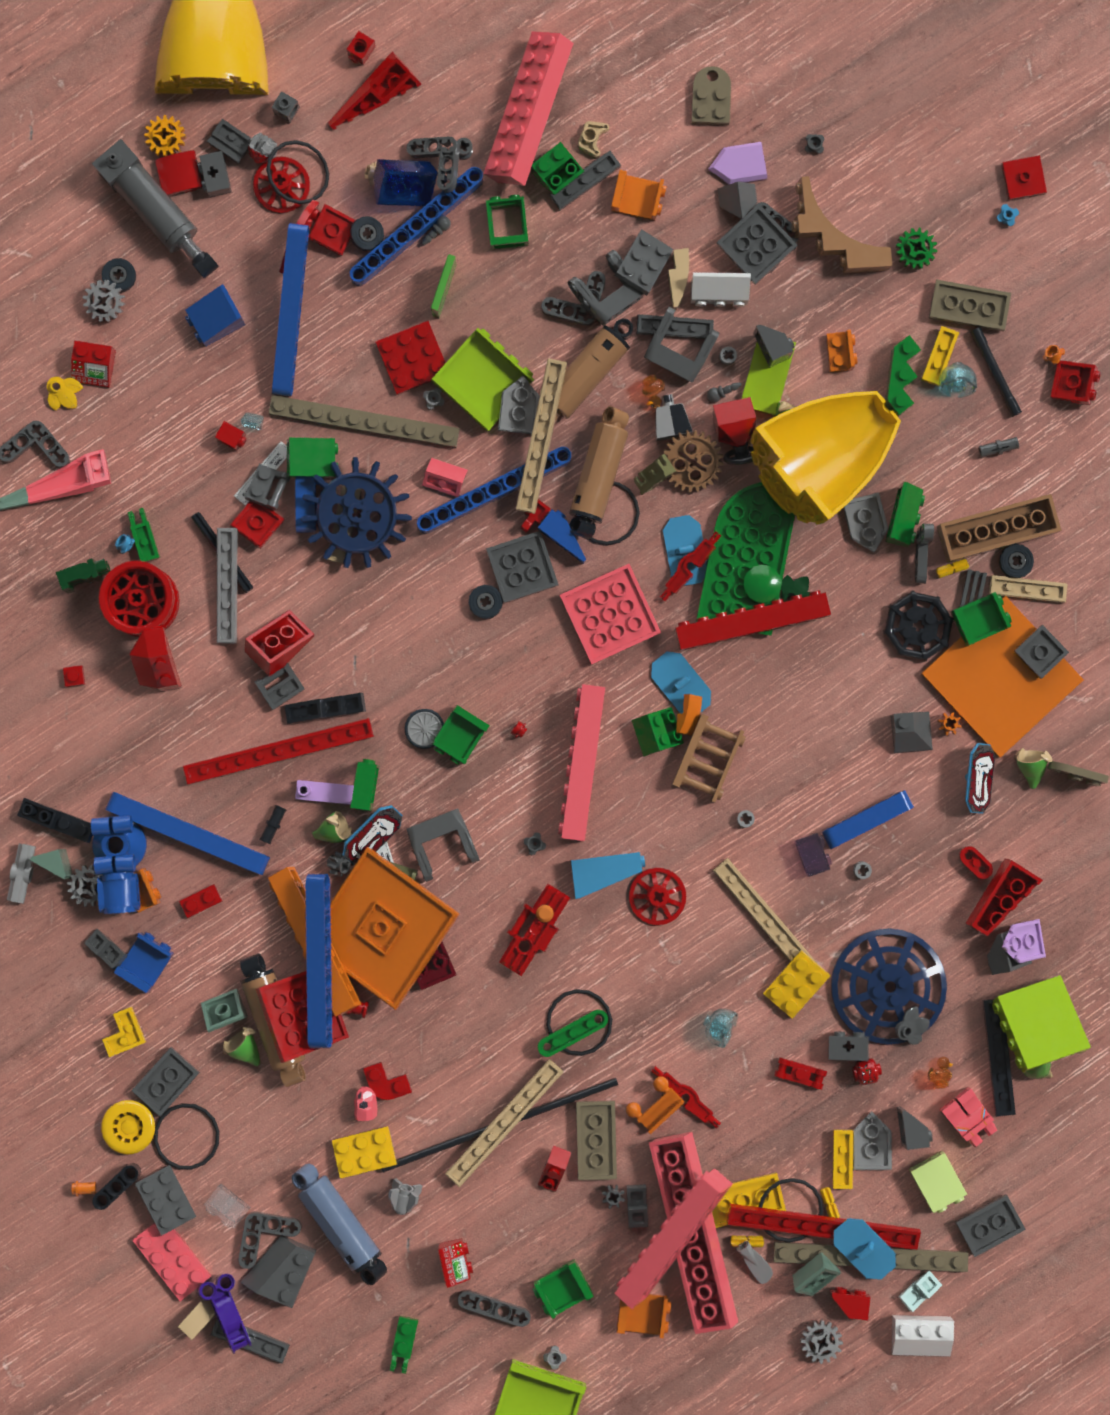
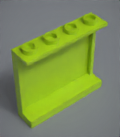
[431,328,535,432]
[993,975,1091,1073]
[494,1359,586,1415]

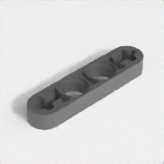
[458,1290,531,1327]

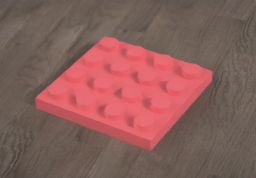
[560,564,661,665]

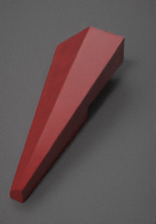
[328,51,422,130]

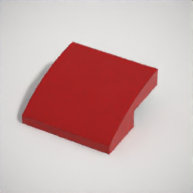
[155,150,202,197]

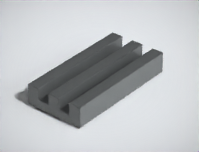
[959,569,987,607]

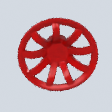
[253,157,310,213]
[629,868,686,925]

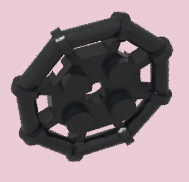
[883,590,954,662]

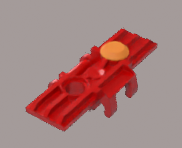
[499,884,571,977]

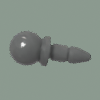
[422,216,451,245]
[707,383,742,403]

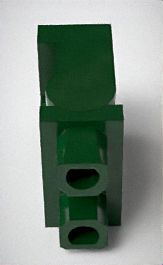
[56,558,111,594]

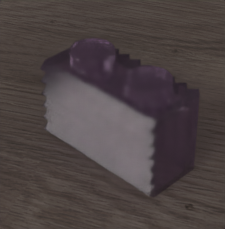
[794,833,832,877]

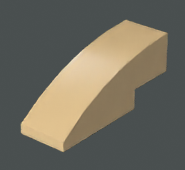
[668,248,689,311]

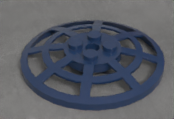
[831,928,947,1044]

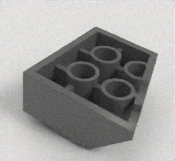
[241,1235,317,1308]

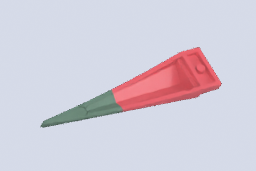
[0,449,111,510]

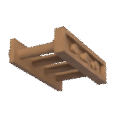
[672,714,746,803]

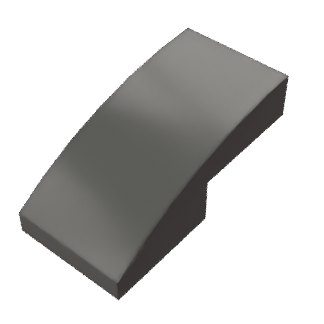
[85,929,128,970]
[627,1184,648,1228]

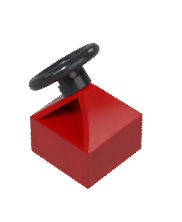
[713,397,756,465]

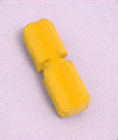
[936,559,969,578]
[820,1187,840,1218]
[730,1236,764,1247]

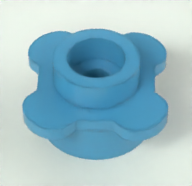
[997,204,1019,226]
[115,534,135,554]

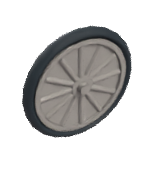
[404,709,444,749]

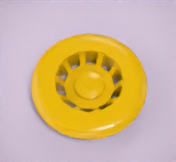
[101,1100,155,1155]

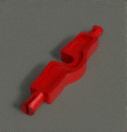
[659,531,721,602]
[650,1065,721,1129]

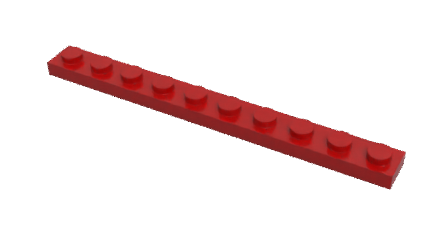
[183,718,374,785]
[727,1204,921,1250]

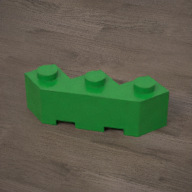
[885,335,921,417]

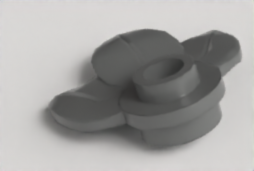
[895,1006,930,1045]

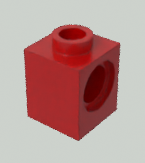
[346,31,376,65]
[215,421,247,451]

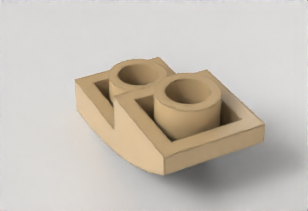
[178,1295,215,1340]

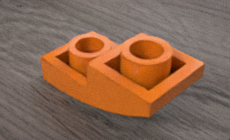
[676,694,702,736]

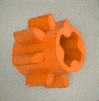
[937,712,962,735]

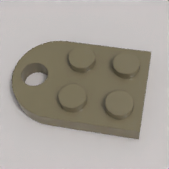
[691,66,731,125]
[1047,761,1109,787]

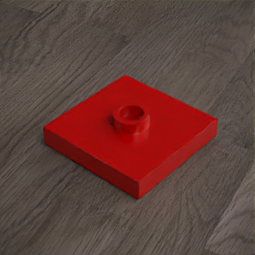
[1002,155,1047,200]
[308,204,356,256]
[230,501,284,549]

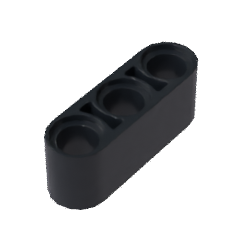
[92,1163,141,1210]

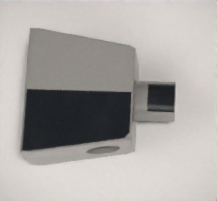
[655,394,693,441]

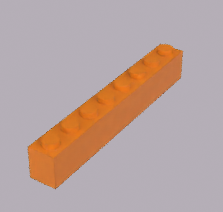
[268,866,362,1017]

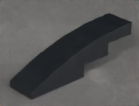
[285,693,366,724]

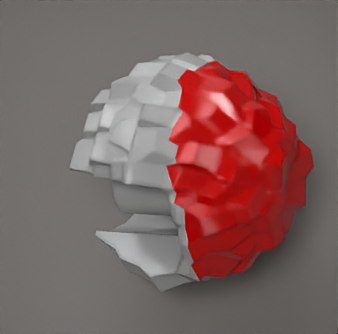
[248,132,278,164]

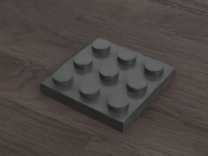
[716,204,798,285]
[486,531,559,603]

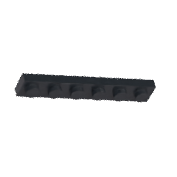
[982,999,1016,1117]

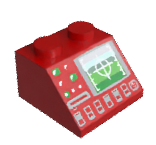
[71,340,116,388]
[438,1238,474,1288]

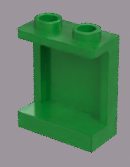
[287,437,338,478]
[951,592,1012,647]
[431,705,490,765]
[533,1259,594,1319]

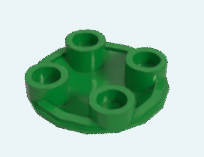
[743,565,782,603]

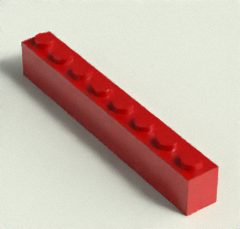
[675,590,831,651]

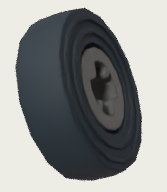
[350,216,384,251]
[102,258,136,293]
[999,544,1034,578]
[468,585,503,619]

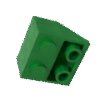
[531,142,584,196]
[631,707,684,757]

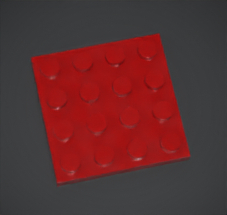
[256,970,349,1063]

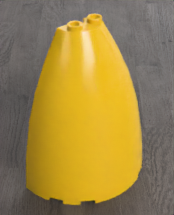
[154,0,269,95]
[751,391,901,525]

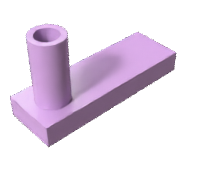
[295,780,354,804]

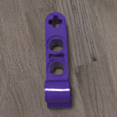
[197,1274,251,1354]

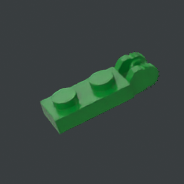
[128,508,160,562]
[390,1315,419,1374]

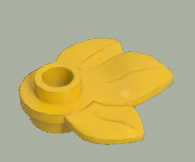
[47,376,83,411]

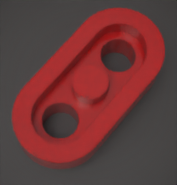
[959,846,993,879]

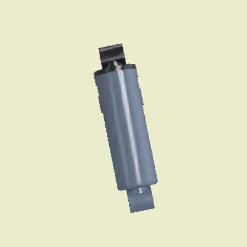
[292,1163,387,1285]

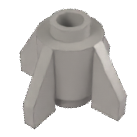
[388,1178,422,1215]

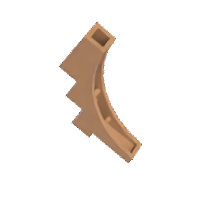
[792,176,892,273]

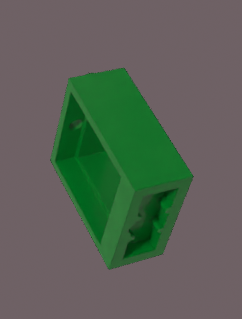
[486,195,529,250]
[350,759,379,811]

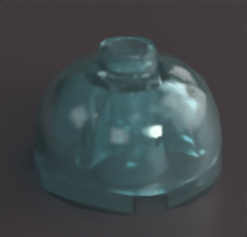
[939,362,977,397]
[703,1008,738,1048]

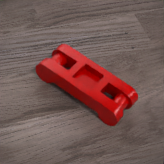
[774,1057,827,1090]

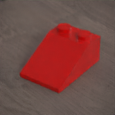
[245,610,314,676]

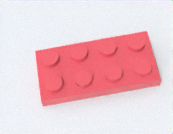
[132,1223,211,1301]

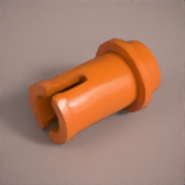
[72,1181,97,1197]

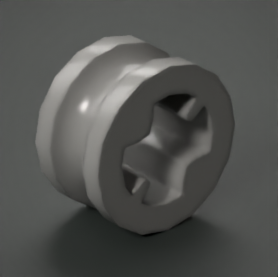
[719,346,737,365]
[737,810,755,828]
[853,861,872,879]

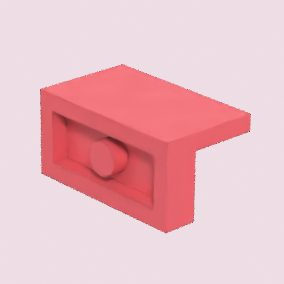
[422,458,468,497]

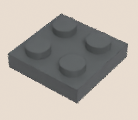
[1014,625,1069,679]

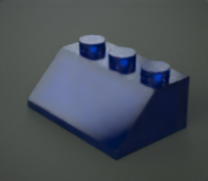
[374,159,438,206]

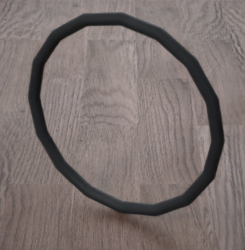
[266,140,330,204]
[589,482,640,545]
[546,989,613,1056]
[154,1104,220,1170]
[759,1178,823,1243]

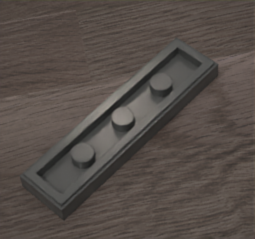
[549,151,621,211]
[637,314,714,340]
[211,1319,290,1364]

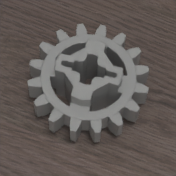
[83,280,125,322]
[67,865,102,907]
[800,1319,843,1364]

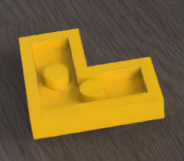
[102,1007,146,1057]

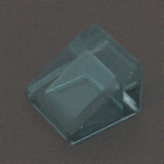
[241,412,264,430]

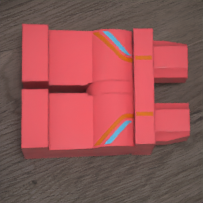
[940,1087,997,1147]

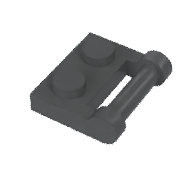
[245,463,290,511]
[254,663,305,710]

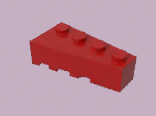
[965,858,1043,936]

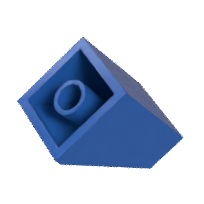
[185,284,246,347]

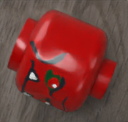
[852,1058,882,1086]

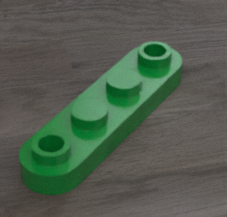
[538,1009,608,1057]

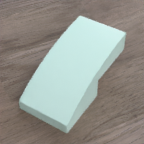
[898,1271,942,1312]

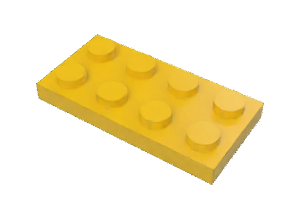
[712,1172,786,1228]

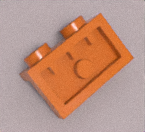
[826,329,857,372]

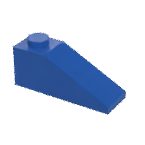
[538,510,586,564]

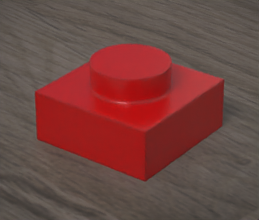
[63,665,85,687]

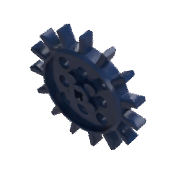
[300,457,412,568]

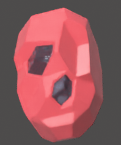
[354,1086,377,1121]

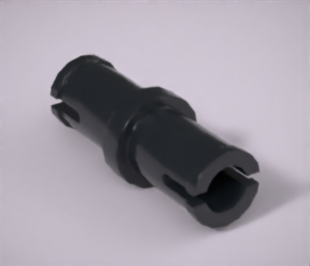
[259,805,287,845]

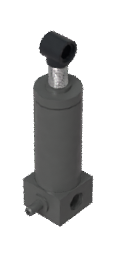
[92,139,219,279]

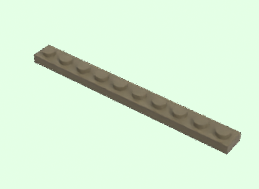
[268,395,460,448]
[773,1241,968,1272]

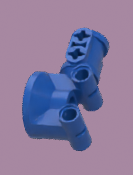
[91,815,147,914]

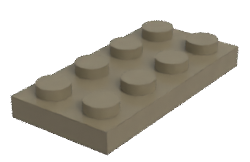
[929,279,1011,332]
[576,1100,617,1180]

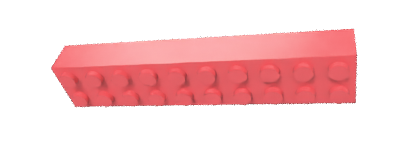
[649,1132,738,1334]

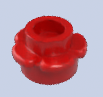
[511,721,527,739]

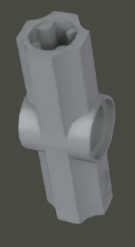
[7,843,36,903]

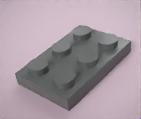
[614,229,674,296]
[132,1047,200,1116]
[135,1165,196,1236]
[955,1194,1026,1257]

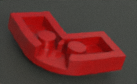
[363,1062,412,1100]

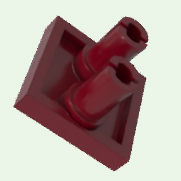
[417,940,457,990]

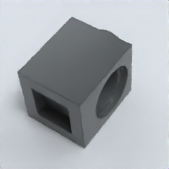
[272,91,300,123]

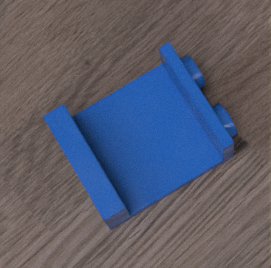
[114,932,174,993]

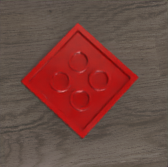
[376,321,446,395]

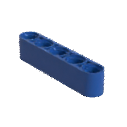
[295,477,316,533]
[822,790,914,849]

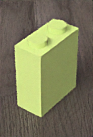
[908,1151,967,1213]

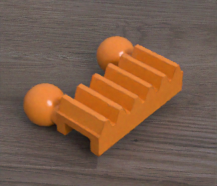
[626,1076,684,1134]

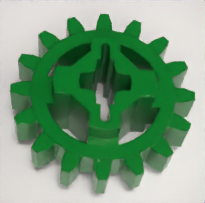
[895,227,937,270]

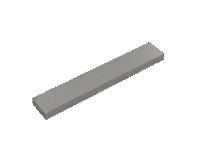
[217,528,238,643]

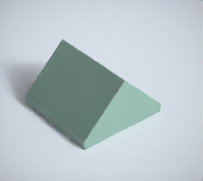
[30,849,73,879]
[201,988,248,1033]
[792,1252,841,1296]

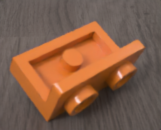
[134,868,161,913]

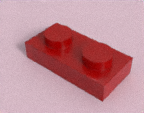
[179,884,223,918]

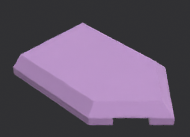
[708,142,767,185]
[1002,919,1046,963]

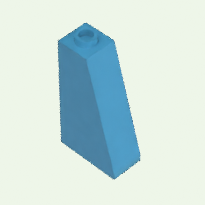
[571,852,645,899]

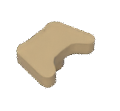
[578,121,609,158]

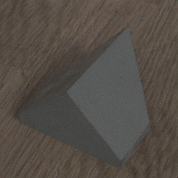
[717,182,757,219]

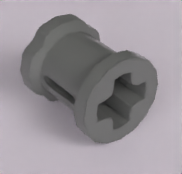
[458,138,473,159]

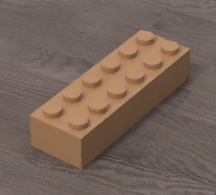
[937,494,1062,563]

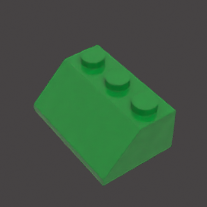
[885,482,925,547]

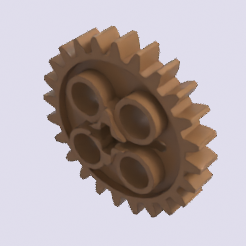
[663,430,724,492]

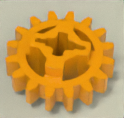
[144,115,187,157]

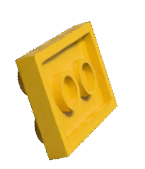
[763,950,830,1019]
[332,1126,397,1179]

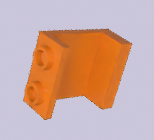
[611,170,667,221]
[617,1294,671,1339]

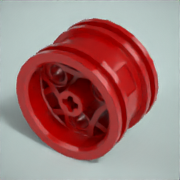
[99,560,180,637]

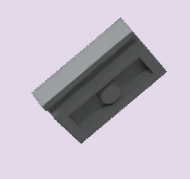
[207,119,251,164]

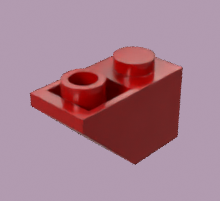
[538,1145,571,1192]
[830,1287,871,1321]

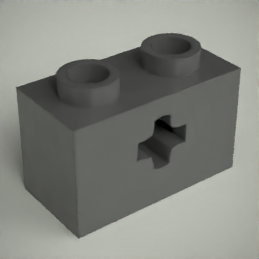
[197,151,232,197]
[829,1031,869,1061]

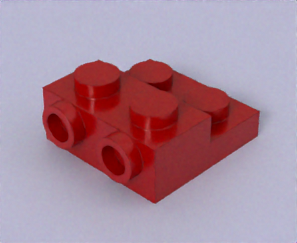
[1050,360,1101,405]

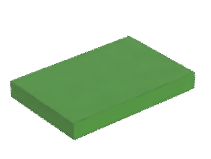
[431,254,457,318]

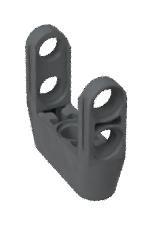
[567,250,645,326]
[644,306,719,383]
[407,809,480,882]

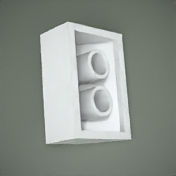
[691,272,751,307]
[892,1315,954,1356]

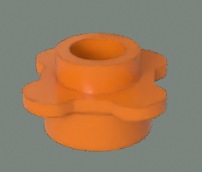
[1043,345,1065,364]

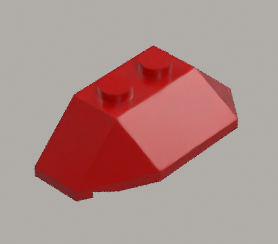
[130,625,182,691]

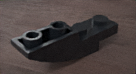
[17,798,93,843]

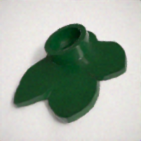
[781,575,810,602]

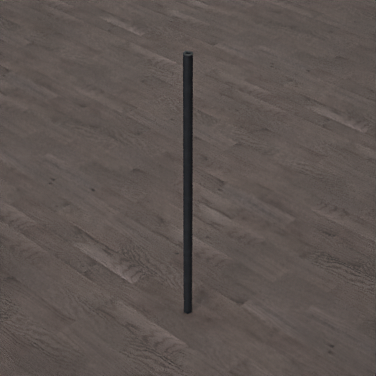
[382,1078,619,1173]

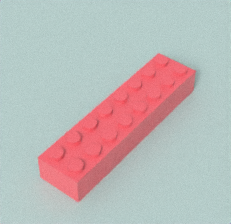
[483,31,573,186]
[558,684,605,841]
[614,1169,733,1309]

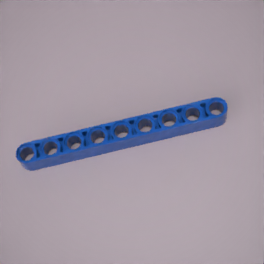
[350,167,483,286]
[272,223,309,397]
[417,447,571,534]
[105,792,270,875]
[305,874,332,1048]

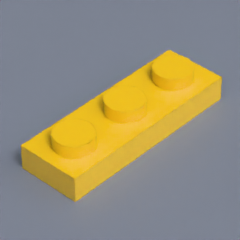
[921,326,959,387]
[832,1129,853,1189]

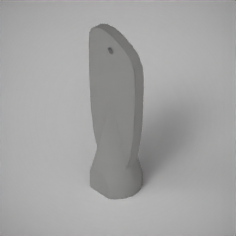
[737,1241,773,1284]

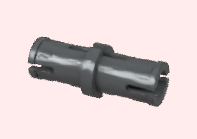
[979,437,1019,458]

